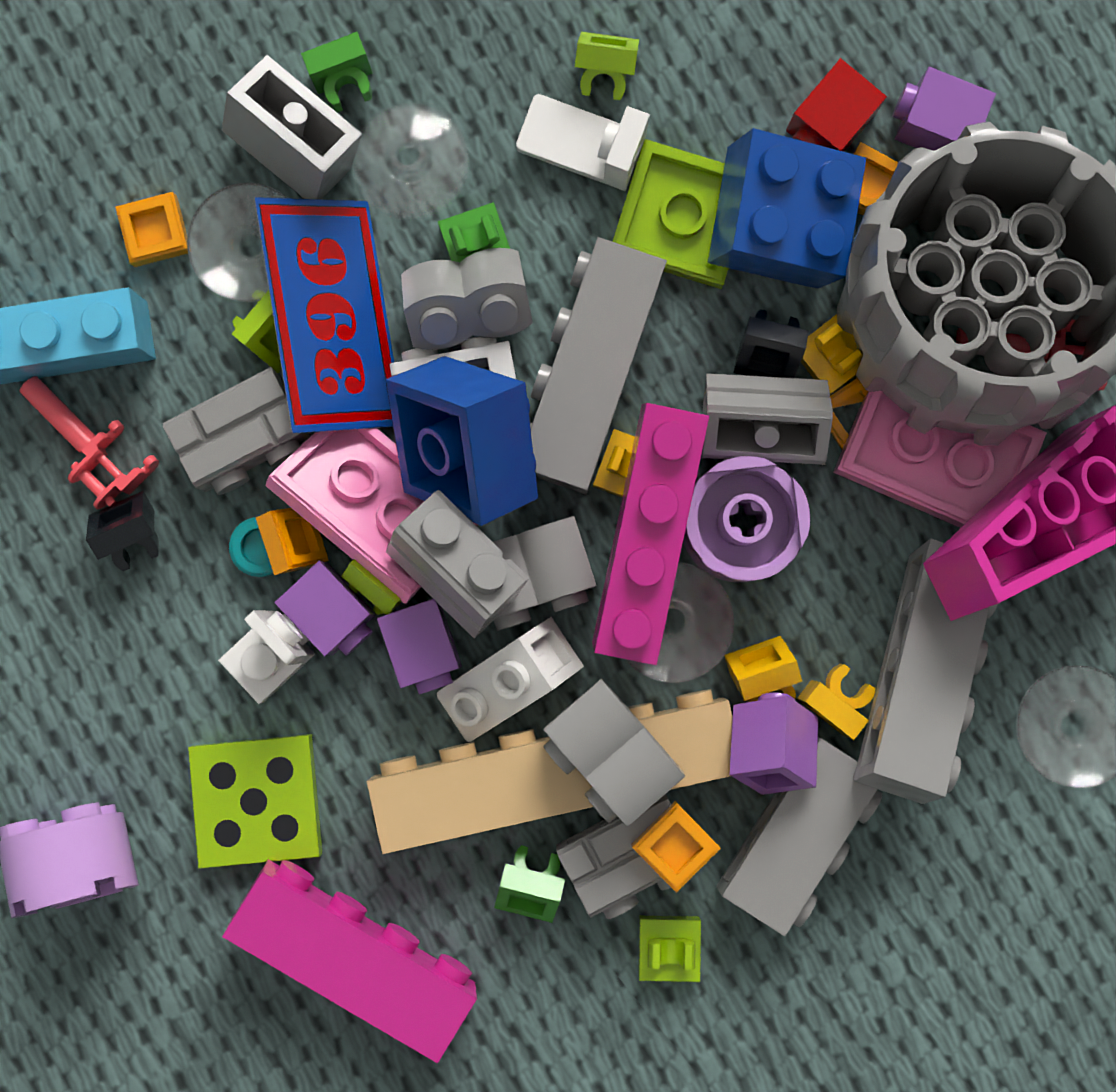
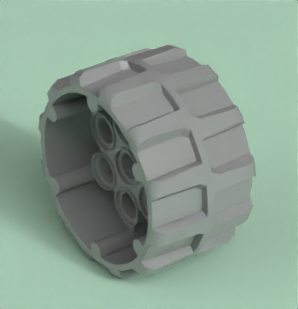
[837,122,1116,446]

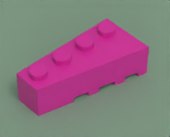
[923,405,1116,621]

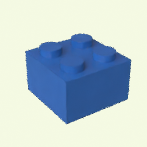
[708,128,867,288]
[386,356,538,526]

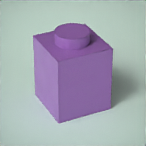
[892,67,996,151]
[274,560,376,657]
[377,599,462,695]
[730,692,818,795]

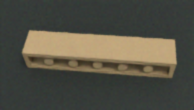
[367,689,733,854]

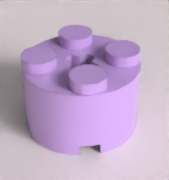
[683,456,810,582]
[0,802,139,918]

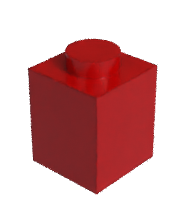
[786,58,887,152]

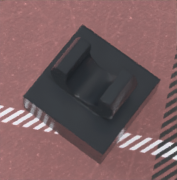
[733,309,809,378]
[86,491,159,572]

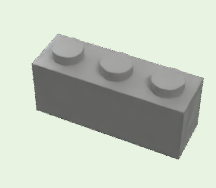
[716,737,882,936]

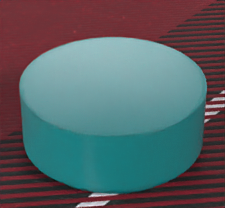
[229,517,274,577]

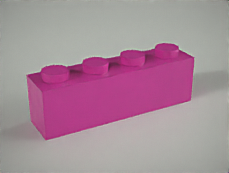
[592,403,709,666]
[222,859,477,1064]

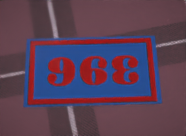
[254,197,394,433]

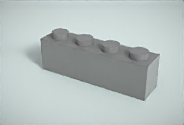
[530,237,667,495]
[853,539,998,804]

